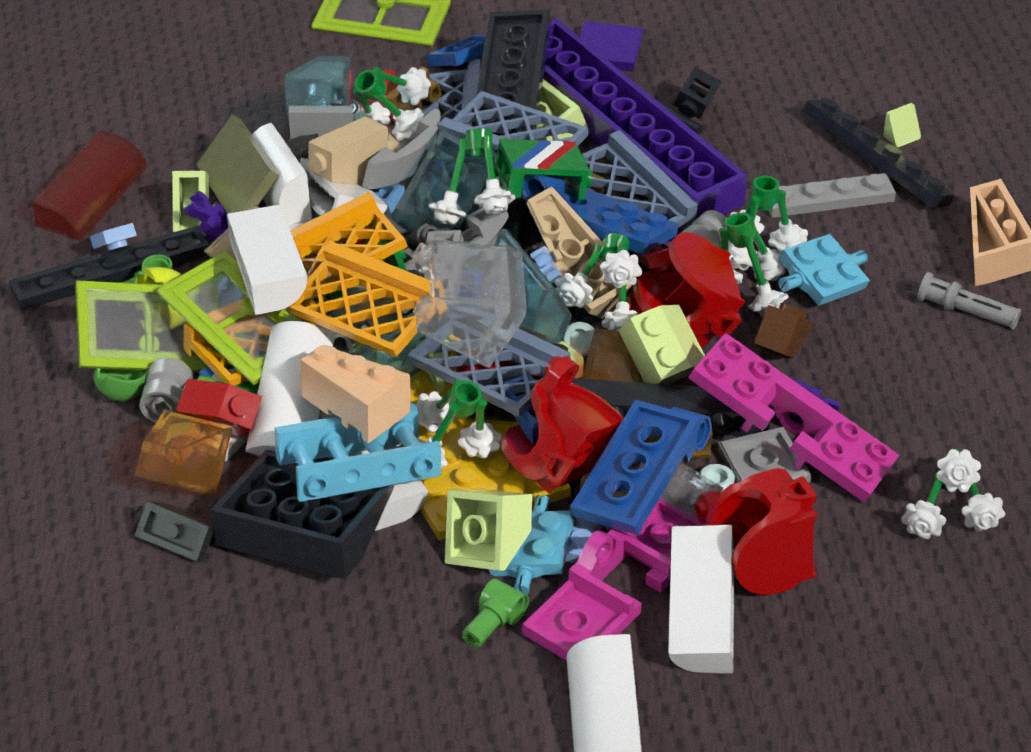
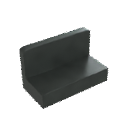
[135,501,214,561]

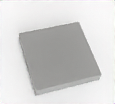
[289,106,354,161]
[717,427,811,483]

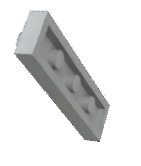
[769,173,896,217]

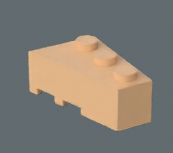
[970,179,1031,286]

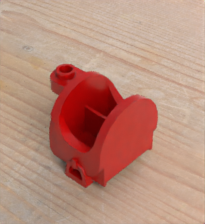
[626,232,745,348]
[501,356,624,494]
[695,468,818,595]

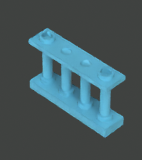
[275,403,441,502]

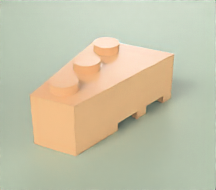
[300,345,411,444]

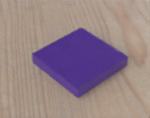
[580,21,643,72]

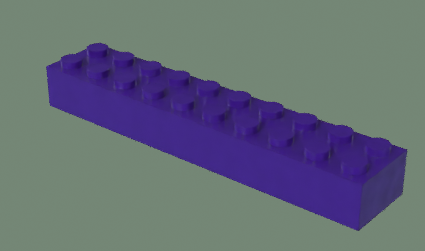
[543,18,747,220]

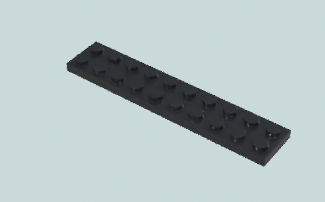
[455,9,551,254]

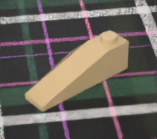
[526,187,637,318]

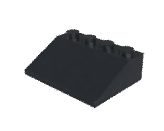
[211,449,394,579]

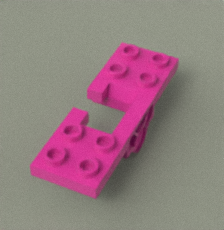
[689,333,899,503]
[522,497,706,661]

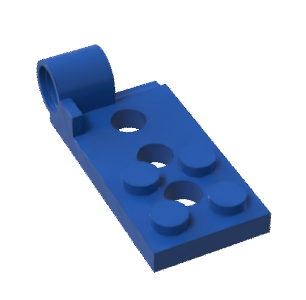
[521,174,678,255]
[570,399,711,535]

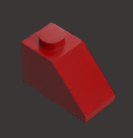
[175,379,262,438]

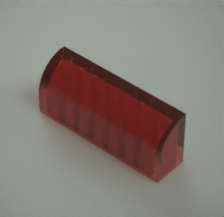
[33,130,147,241]

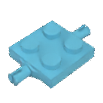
[778,234,870,306]
[489,495,574,595]

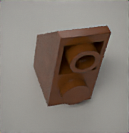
[754,302,815,358]

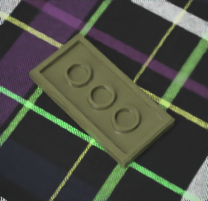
[196,114,279,214]

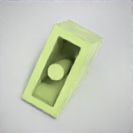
[172,171,209,236]

